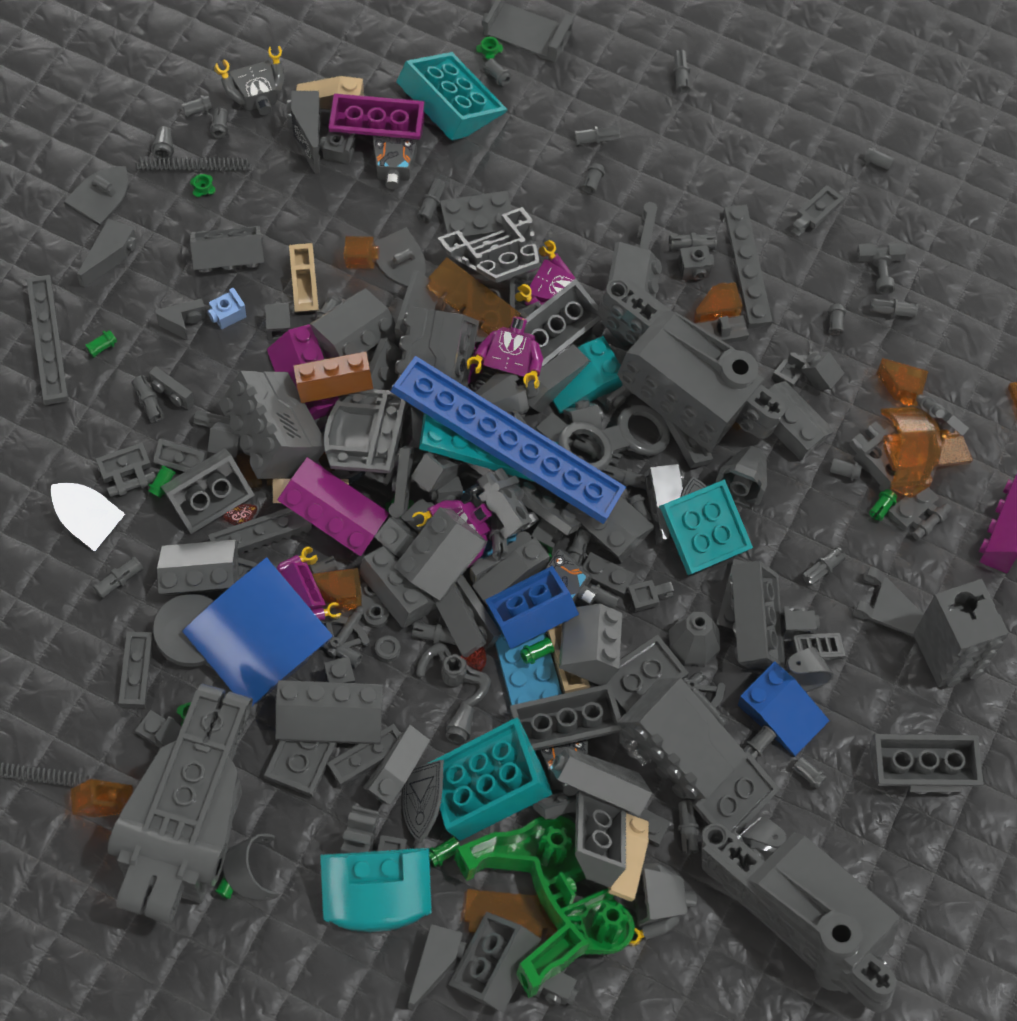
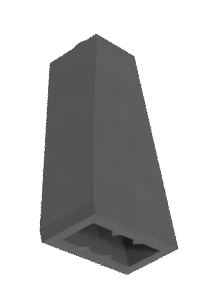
[552,747,652,816]

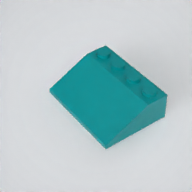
[396,52,507,140]
[427,717,552,841]

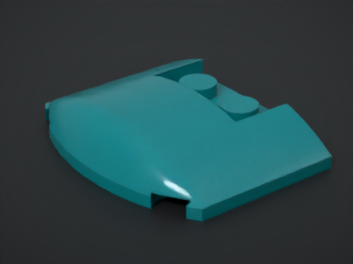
[320,848,432,932]

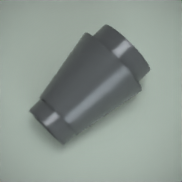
[151,126,174,161]
[446,704,475,744]

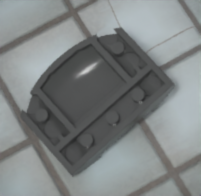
[324,389,408,473]

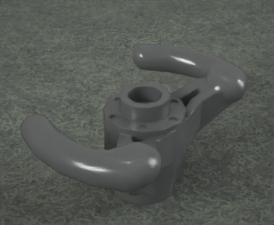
[416,643,491,707]

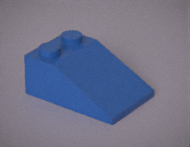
[738,661,830,757]

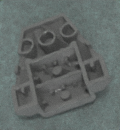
[438,207,540,283]

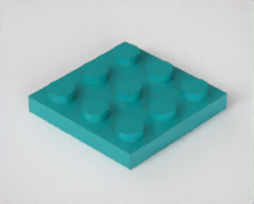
[659,480,753,575]

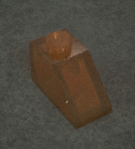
[693,282,743,324]
[876,358,928,406]
[312,568,362,610]
[71,779,133,817]

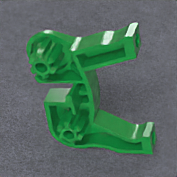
[454,816,635,998]

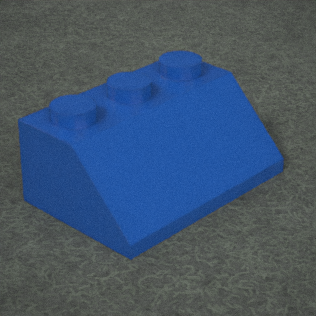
[485,566,579,649]

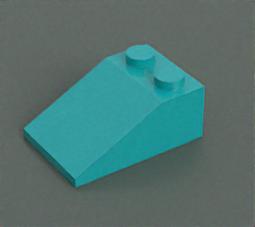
[552,336,623,414]

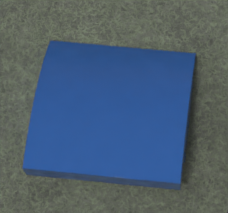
[182,557,333,707]

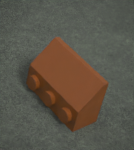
[294,351,374,403]

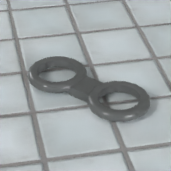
[558,405,670,471]

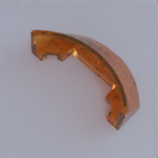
[880,407,942,498]

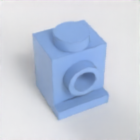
[207,287,246,329]

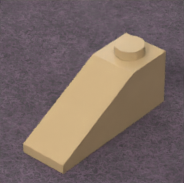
[296,76,364,110]
[608,813,648,902]

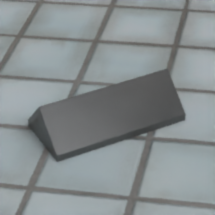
[524,279,601,367]

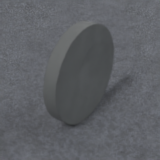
[153,594,214,667]

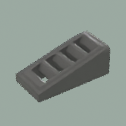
[790,633,846,665]

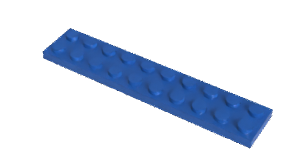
[390,356,626,524]

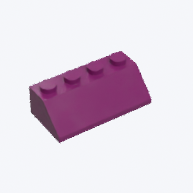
[329,93,424,139]
[267,324,339,420]
[277,457,390,556]
[979,473,1017,574]

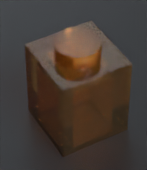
[344,236,380,269]

